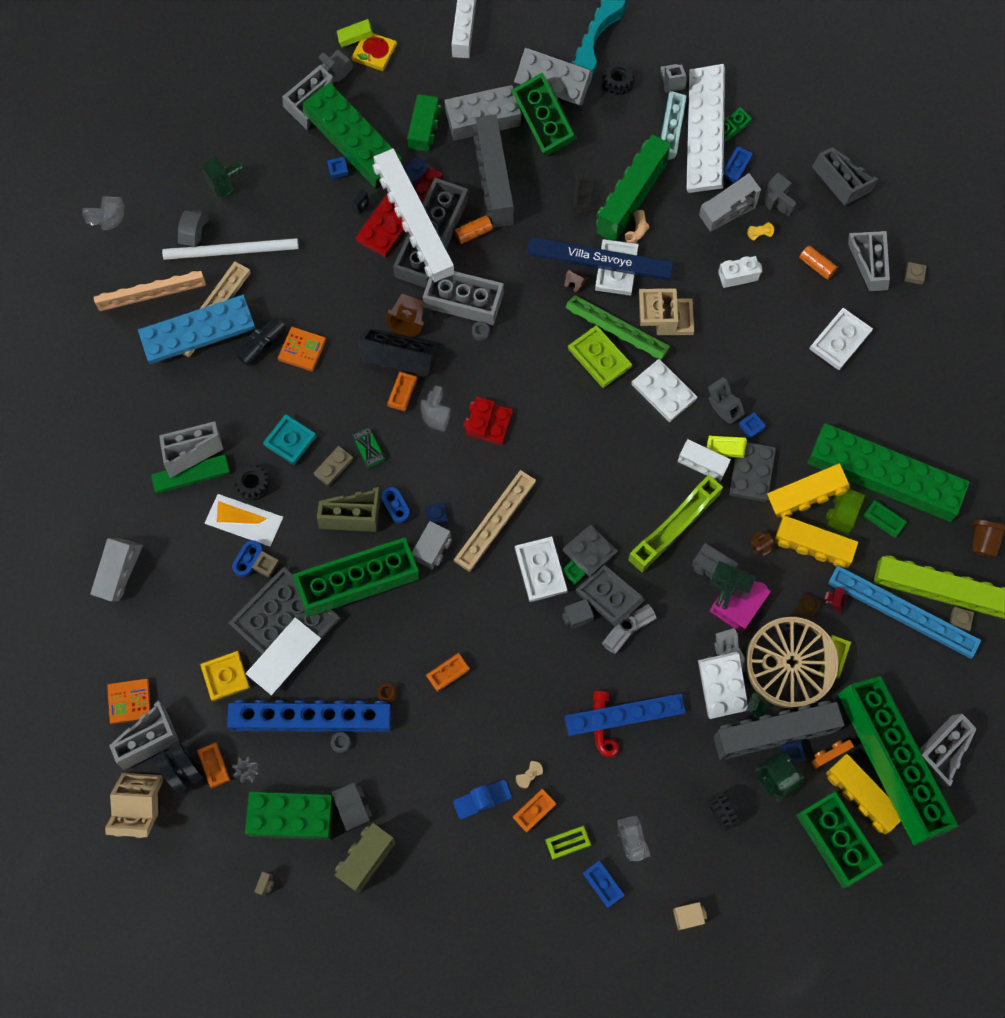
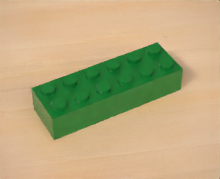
[303,82,402,188]
[596,134,671,241]
[293,537,419,617]

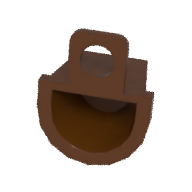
[386,294,424,337]
[972,520,1005,559]

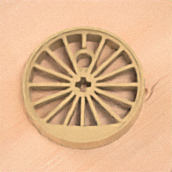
[745,617,838,709]

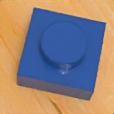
[327,157,349,179]
[739,412,766,439]

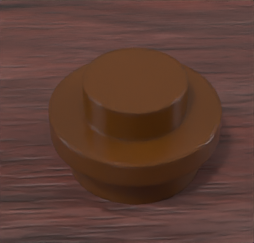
[377,683,397,703]

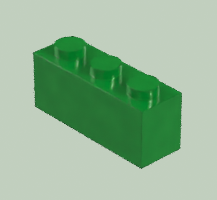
[407,94,441,152]

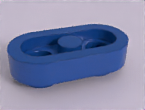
[381,487,410,524]
[232,540,263,577]

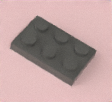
[729,442,776,502]
[576,565,644,627]

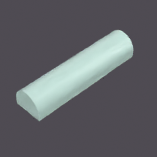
[661,91,687,160]

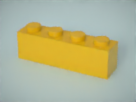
[767,463,850,518]
[774,516,858,568]
[826,754,901,835]

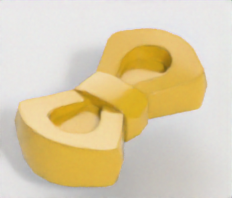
[747,222,774,241]

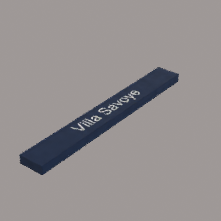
[527,237,673,281]

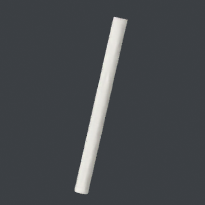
[162,238,299,260]

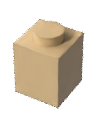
[673,902,707,930]

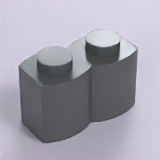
[331,783,372,832]

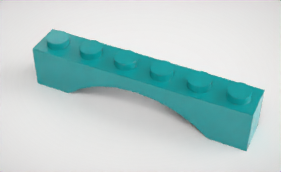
[571,0,628,85]

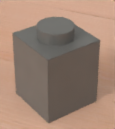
[562,599,594,629]

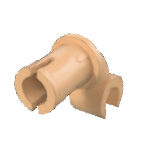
[625,210,649,244]

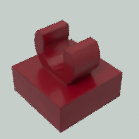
[824,587,847,613]

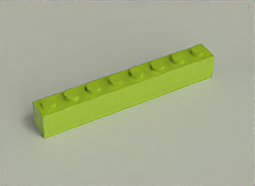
[873,556,1005,619]

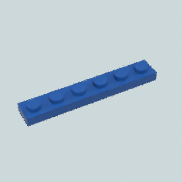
[564,694,686,736]

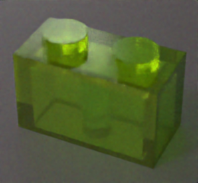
[826,489,865,535]

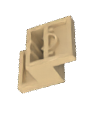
[639,289,694,335]
[105,773,163,838]

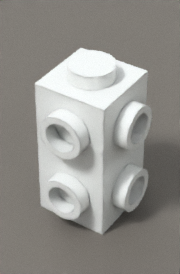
[718,256,762,288]

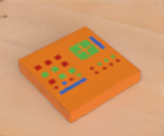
[278,327,326,372]
[107,679,151,725]

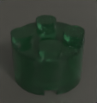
[755,753,804,802]

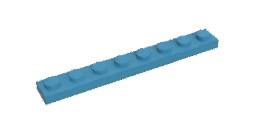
[828,565,981,659]

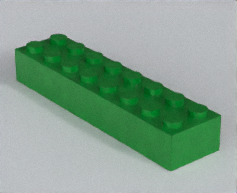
[807,423,969,522]
[837,676,958,846]

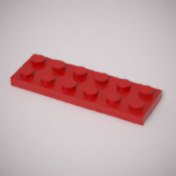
[355,167,443,258]

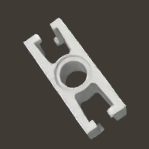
[677,439,731,482]

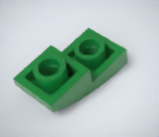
[724,107,752,142]

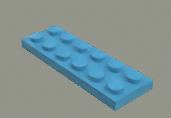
[138,295,256,364]

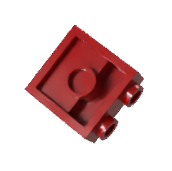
[464,397,513,445]

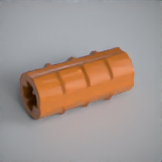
[454,215,493,244]
[799,245,838,280]

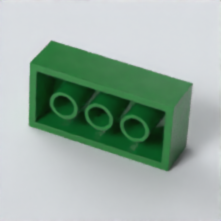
[511,73,577,156]
[245,792,334,840]
[796,792,883,888]

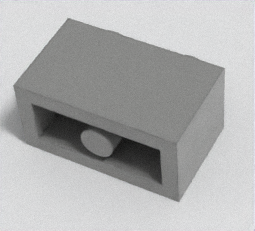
[412,521,452,570]

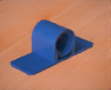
[453,780,512,819]

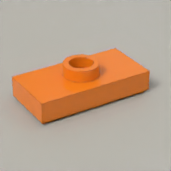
[387,371,417,412]
[426,653,470,692]
[197,742,231,789]

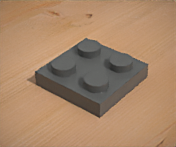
[563,525,618,577]

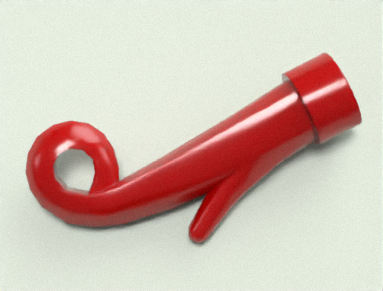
[587,691,619,757]

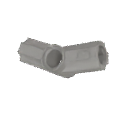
[602,604,657,654]

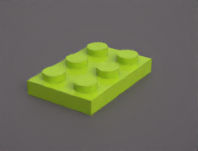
[568,325,632,388]

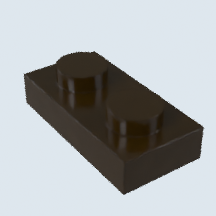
[785,593,822,633]

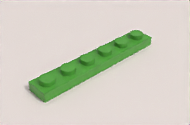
[566,295,670,359]

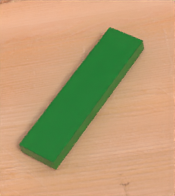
[151,455,230,494]

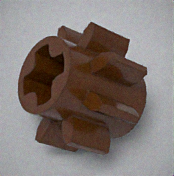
[749,531,774,556]

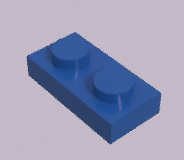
[723,146,753,183]
[582,860,624,908]

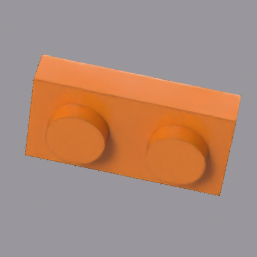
[811,740,854,769]
[512,789,556,833]

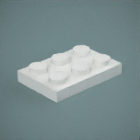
[595,239,638,295]
[809,308,873,370]
[631,359,697,422]
[515,537,567,602]
[698,652,748,719]

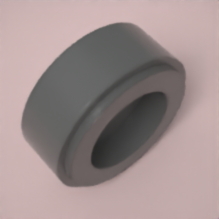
[472,322,490,341]
[330,732,351,753]

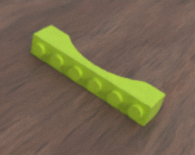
[628,475,723,573]

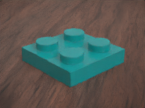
[263,414,316,465]

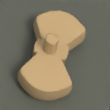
[516,761,543,789]

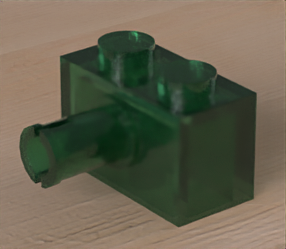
[201,156,244,199]
[709,561,756,609]

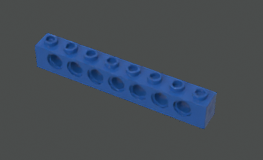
[227,700,391,732]

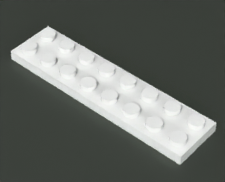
[687,64,725,193]

